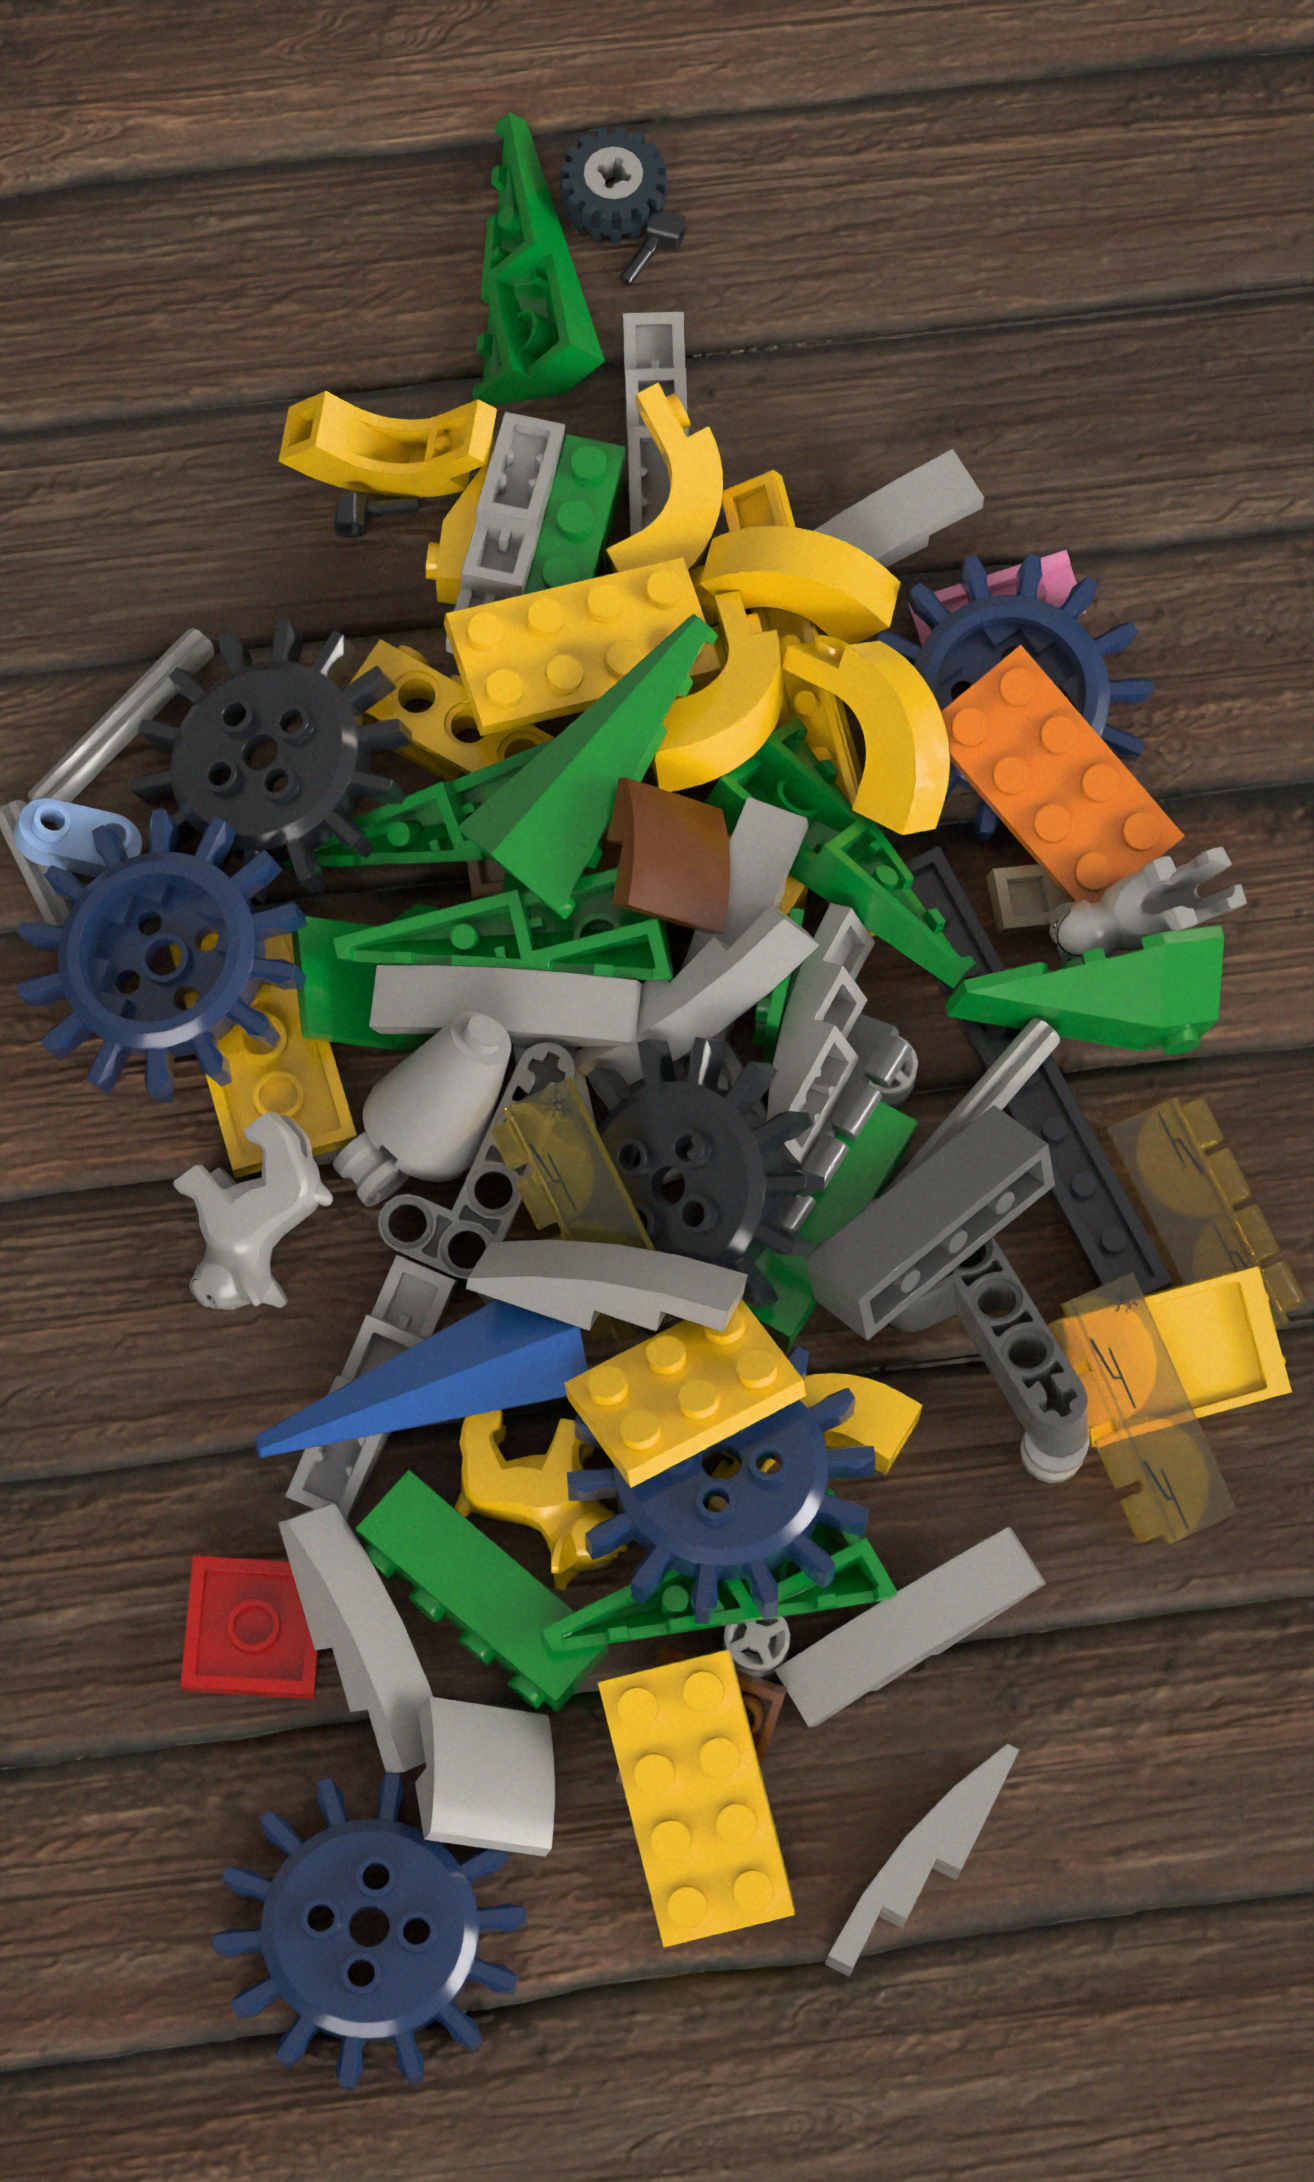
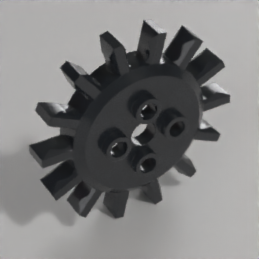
[130,620,413,905]
[543,1037,825,1335]

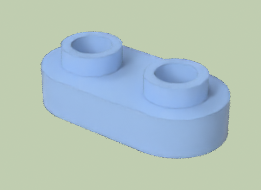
[14,798,142,877]

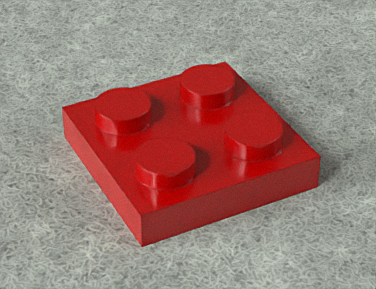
[180,1556,320,1700]

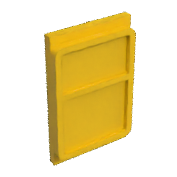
[1058,1266,1292,1447]

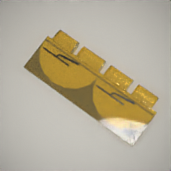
[489,1077,679,1344]
[1107,1097,1307,1330]
[1047,1272,1238,1545]

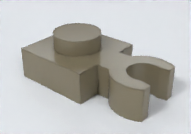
[986,864,1071,936]

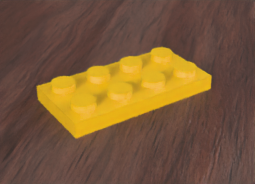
[443,557,722,736]
[169,933,357,1178]
[598,1648,796,1947]

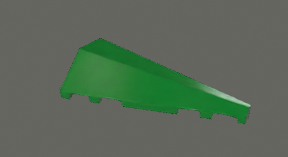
[472,112,605,405]
[457,613,718,920]
[704,717,976,989]
[284,738,601,869]
[333,867,673,981]
[540,1488,898,1653]

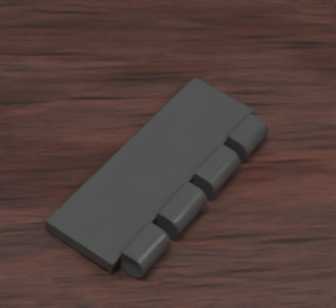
[703,1014,912,1231]

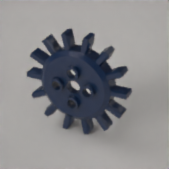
[876,554,1154,840]
[16,809,307,1103]
[567,1345,875,1624]
[213,1772,527,2091]

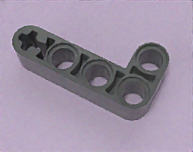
[378,1042,576,1280]
[889,1237,1089,1457]

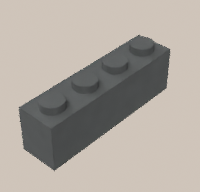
[805,1105,1055,1341]

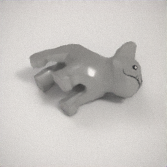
[1048,847,1247,964]
[173,1112,333,1310]

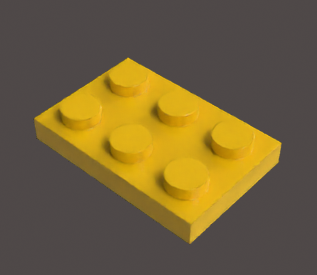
[564,1298,806,1488]

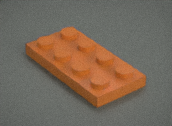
[941,645,1184,904]

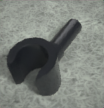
[619,210,686,286]
[334,492,419,538]

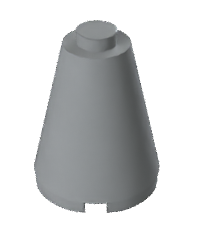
[363,1012,511,1182]

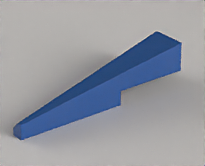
[254,1299,588,1458]

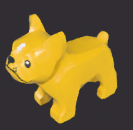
[454,1410,628,1590]

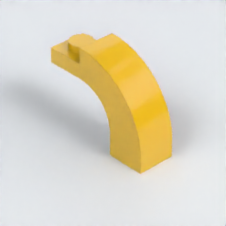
[605,383,723,574]
[278,391,497,498]
[689,526,901,644]
[651,590,784,792]
[781,635,950,835]
[708,1373,923,1512]

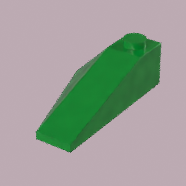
[944,925,1224,1055]

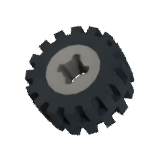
[560,126,667,244]

